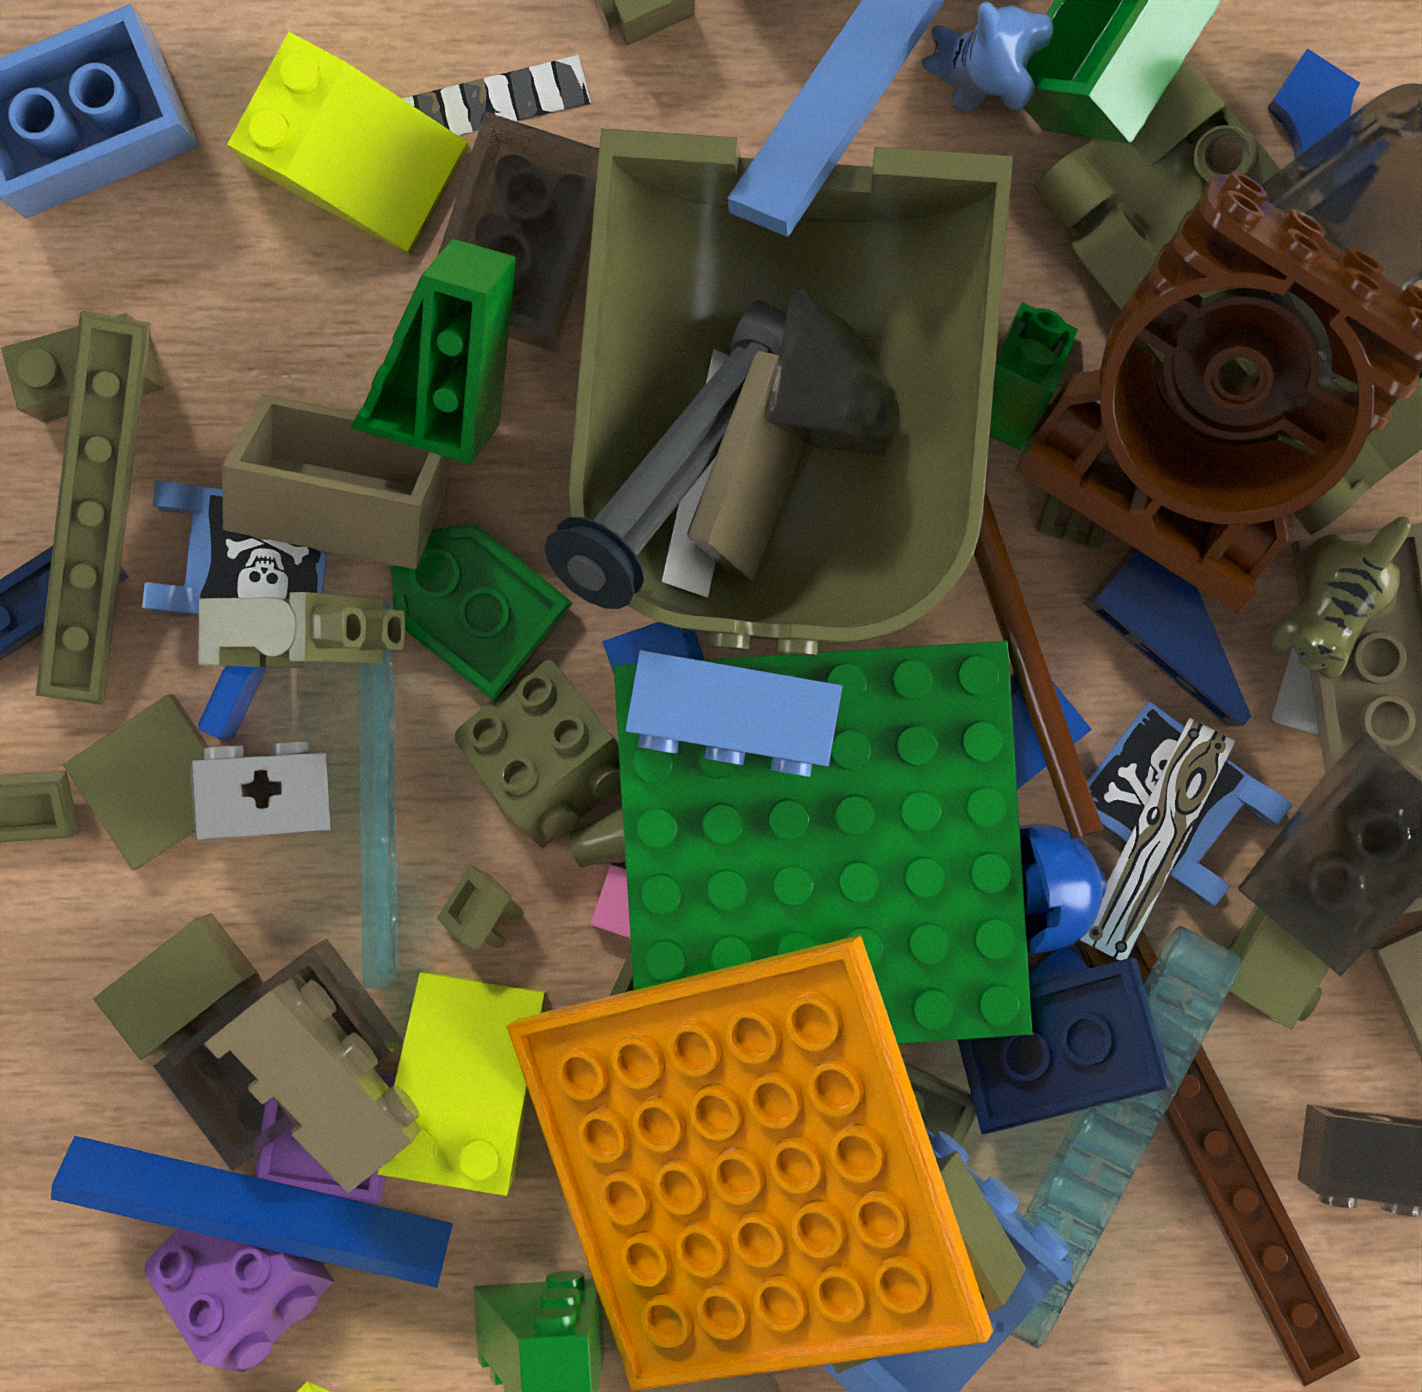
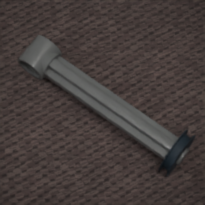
[544,300,818,609]

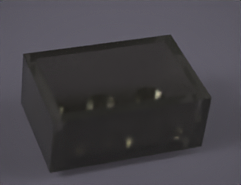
[154,939,403,1171]

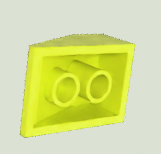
[227,31,469,255]
[378,971,546,1196]

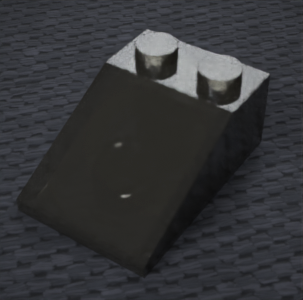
[1238,731,1422,977]

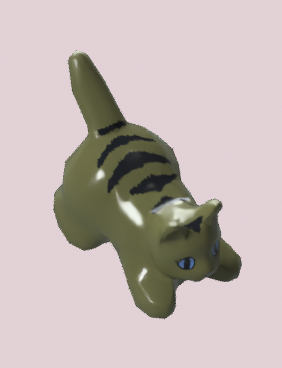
[1269,517,1411,679]

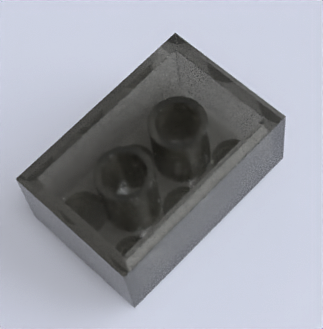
[437,111,599,352]

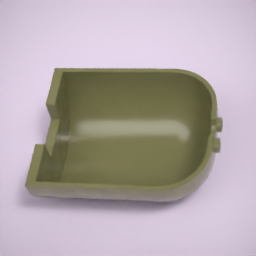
[569,128,1013,656]

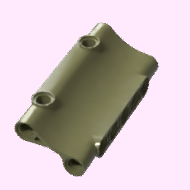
[1033,60,1422,535]

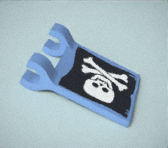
[142,480,327,615]
[1087,701,1293,907]

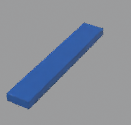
[51,1136,453,1288]

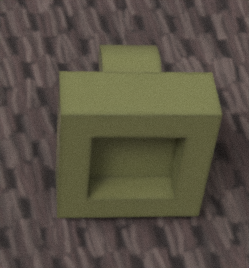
[437,864,524,951]

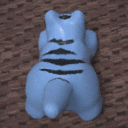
[922,2,1054,112]

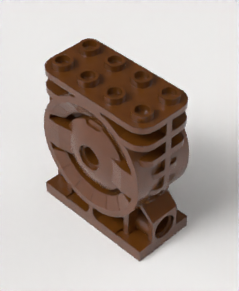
[1015,171,1422,614]

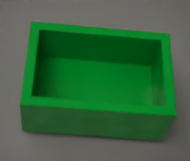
[1023,0,1221,144]

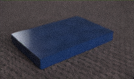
[957,958,1173,1135]

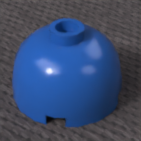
[1019,824,1106,955]

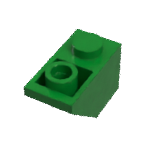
[990,302,1078,451]

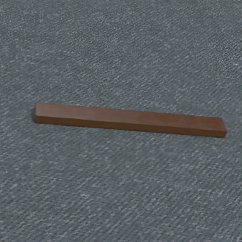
[1075,929,1361,1387]

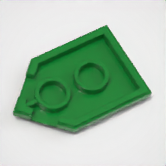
[390,523,574,702]

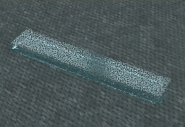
[358,600,398,988]

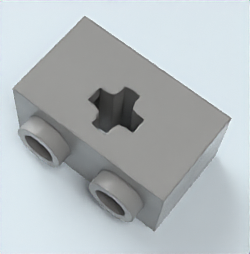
[190,742,331,840]

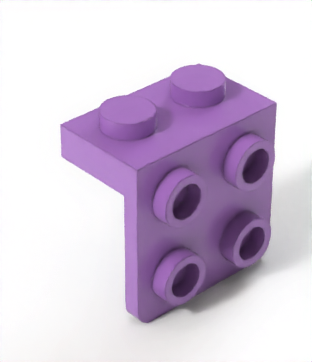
[145,1229,335,1372]

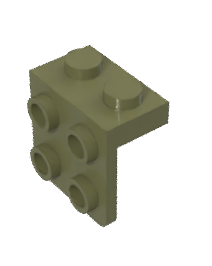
[455,659,621,849]

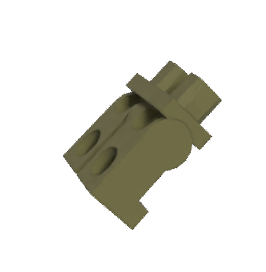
[198,592,405,668]

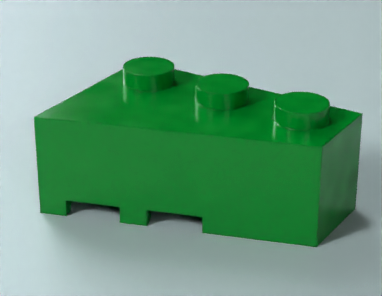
[351,239,516,465]
[474,1271,604,1392]

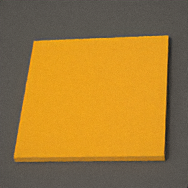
[507,935,993,1391]

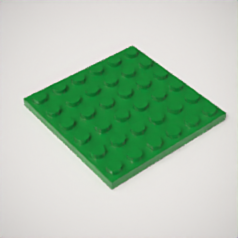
[613,640,1033,1044]

